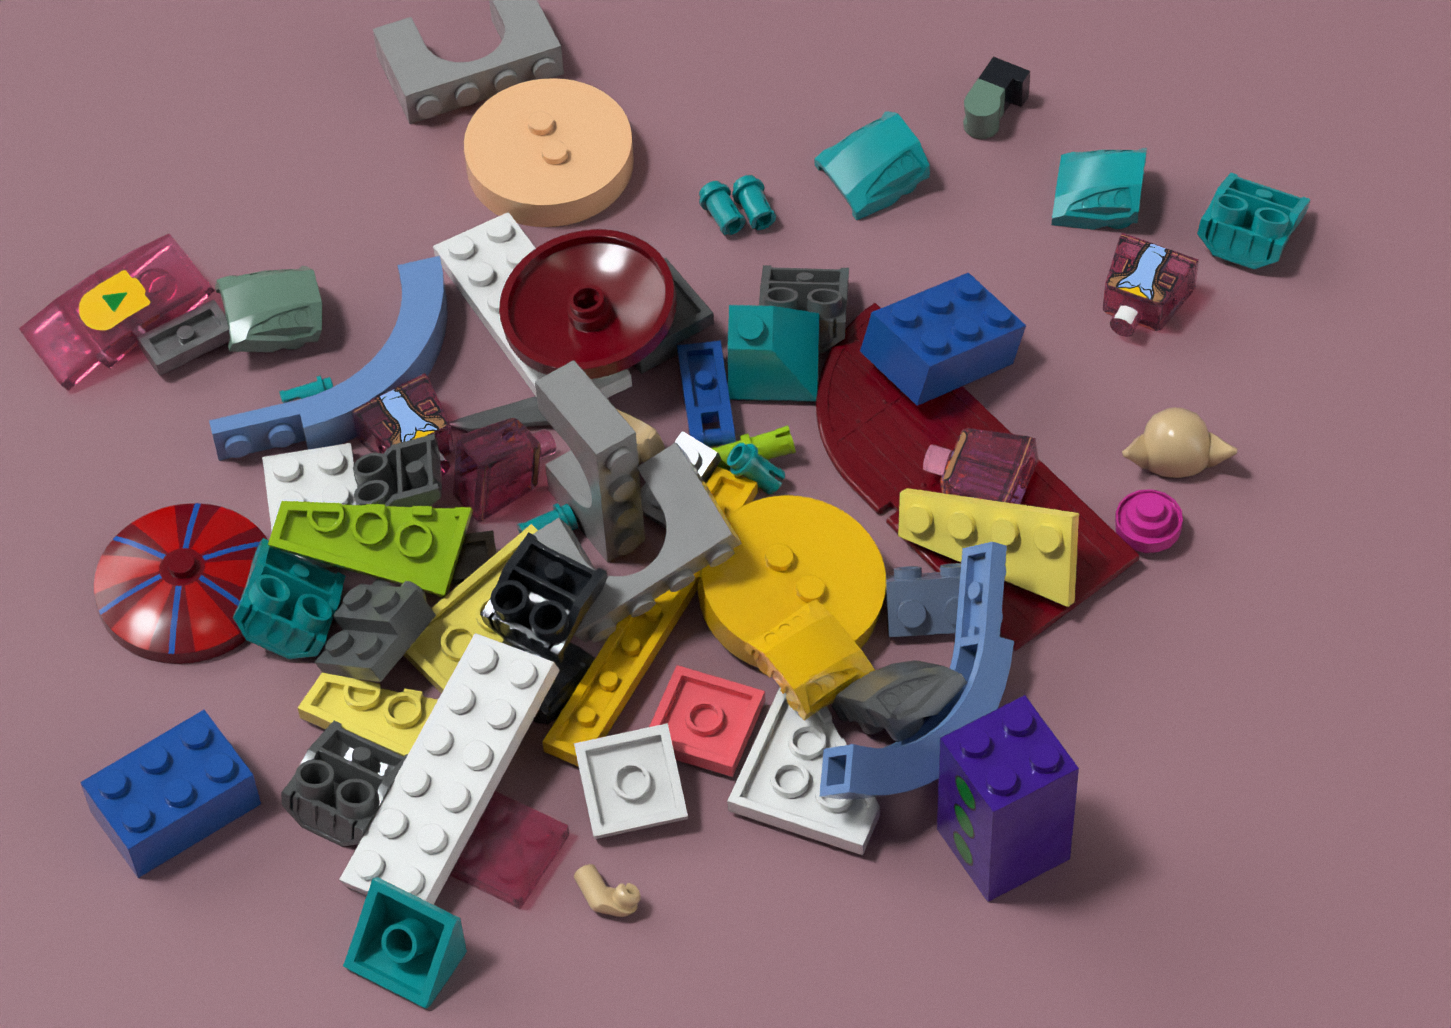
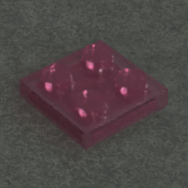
[450,791,570,909]

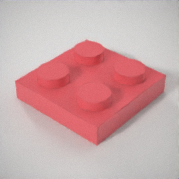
[649,665,765,777]

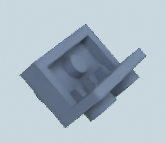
[885,563,961,637]

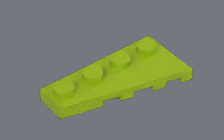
[268,501,473,597]

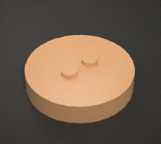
[464,78,634,227]

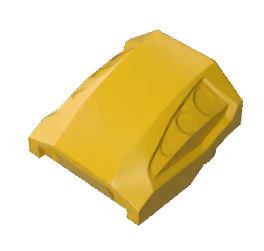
[744,599,875,721]

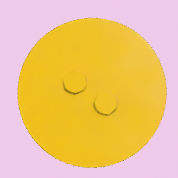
[698,495,886,668]

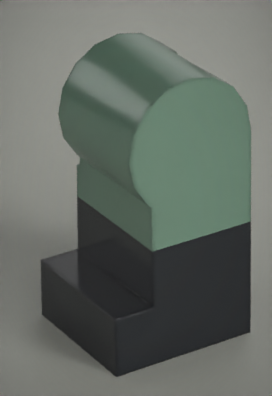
[963,56,1030,139]

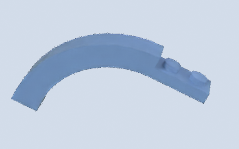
[209,256,448,461]
[819,542,1014,800]

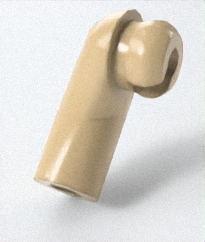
[574,864,641,918]

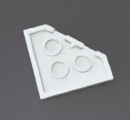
[727,687,880,855]

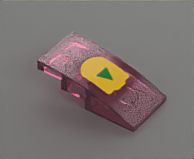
[19,233,215,391]

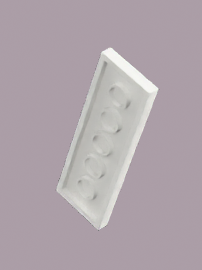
[433,212,632,398]
[339,633,560,905]

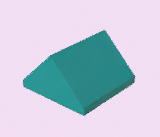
[343,877,467,1009]

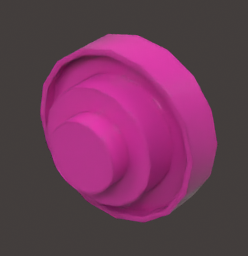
[1115,489,1183,553]

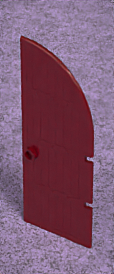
[816,303,1140,651]

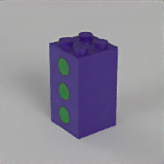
[937,695,1079,902]

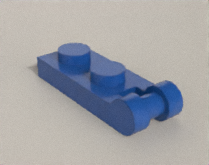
[677,340,736,447]

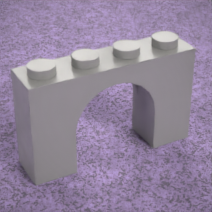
[373,0,564,124]
[535,360,645,563]
[520,442,742,643]

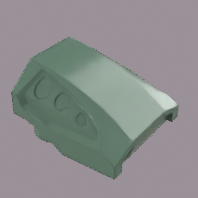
[215,266,322,352]

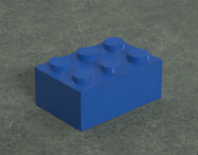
[860,272,1026,406]
[80,709,261,878]

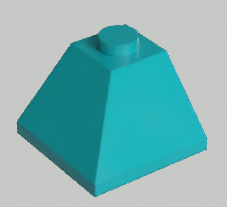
[728,305,820,402]

